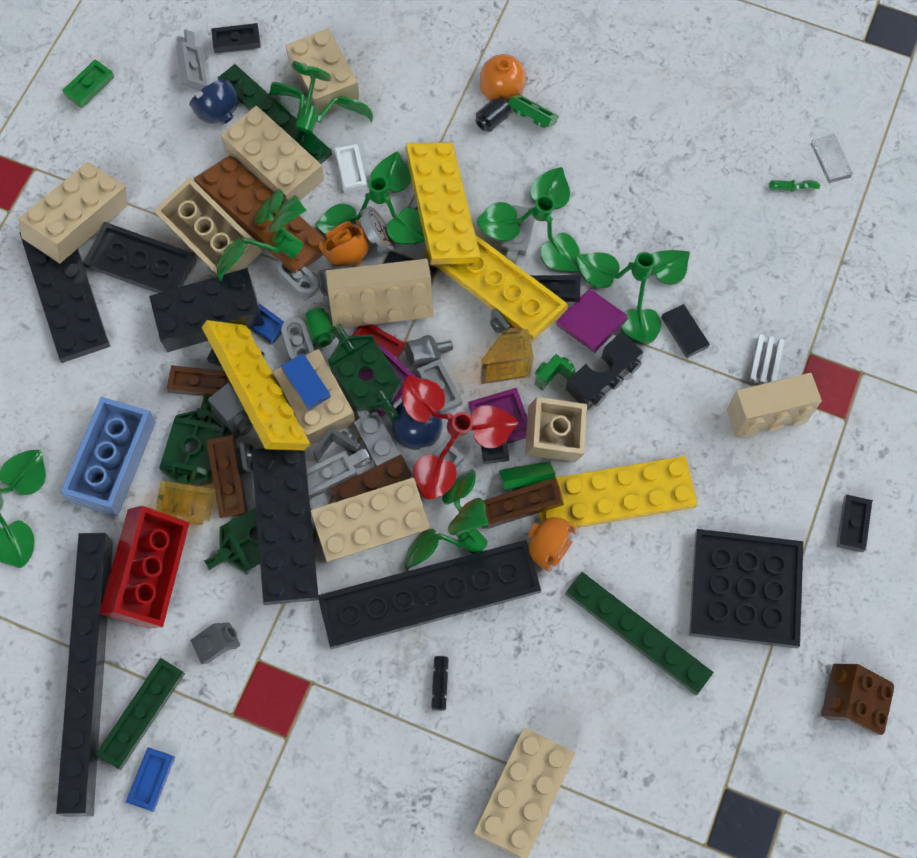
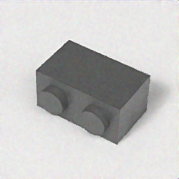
[208,383,253,439]

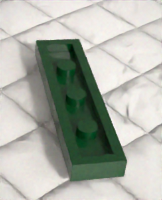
[95,658,185,770]

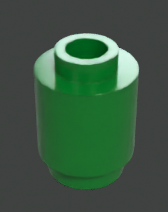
[305,308,336,347]

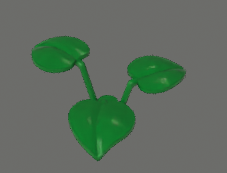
[269,61,373,134]
[316,151,425,245]
[477,167,580,272]
[217,188,307,281]
[577,250,690,344]
[0,450,46,568]
[404,469,489,571]

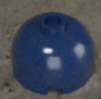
[189,79,238,125]
[392,402,443,450]

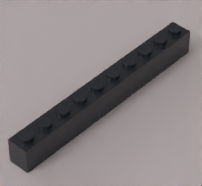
[56,533,113,817]

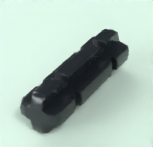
[431,656,449,711]

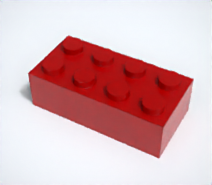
[99,506,190,629]

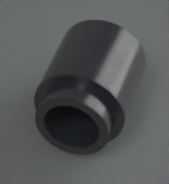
[475,97,511,132]

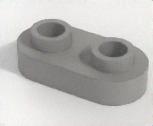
[276,259,318,299]
[281,317,314,360]

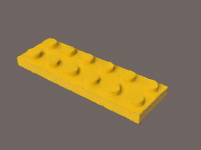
[405,142,481,265]
[424,234,568,341]
[202,320,310,451]
[538,456,698,528]

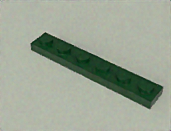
[217,64,332,164]
[565,572,714,696]

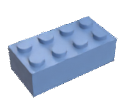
[60,397,156,517]

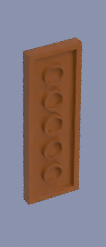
[194,155,326,274]

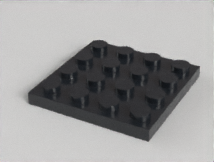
[689,529,804,649]

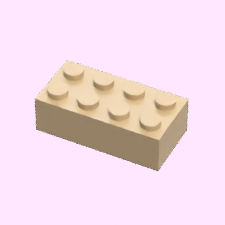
[220,105,324,202]
[18,162,127,263]
[154,177,263,276]
[326,259,434,328]
[311,477,430,563]
[473,727,575,858]

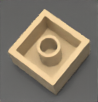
[525,397,587,462]

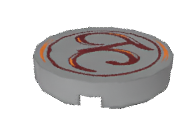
[360,206,395,254]

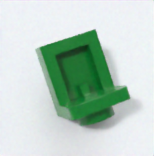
[535,354,576,391]

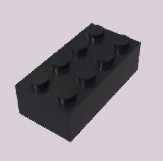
[149,268,265,353]

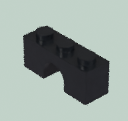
[565,332,643,410]

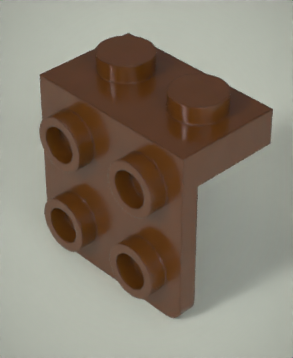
[821,664,894,735]

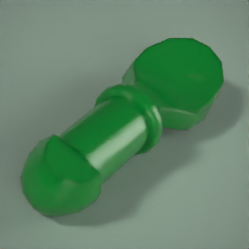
[769,180,821,192]

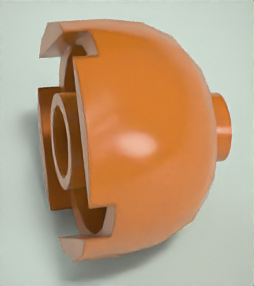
[480,54,526,103]
[319,220,370,267]
[528,517,578,572]

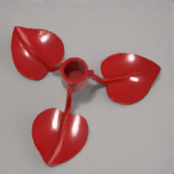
[402,375,519,500]

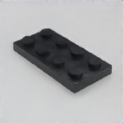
[83,222,196,293]

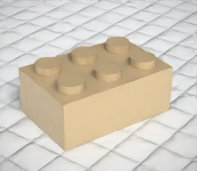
[285,28,359,114]
[272,349,355,446]
[726,373,822,438]

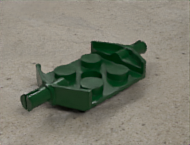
[328,324,403,422]
[159,395,227,505]
[204,508,312,575]

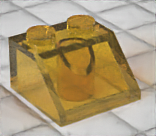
[480,328,534,384]
[156,480,216,525]

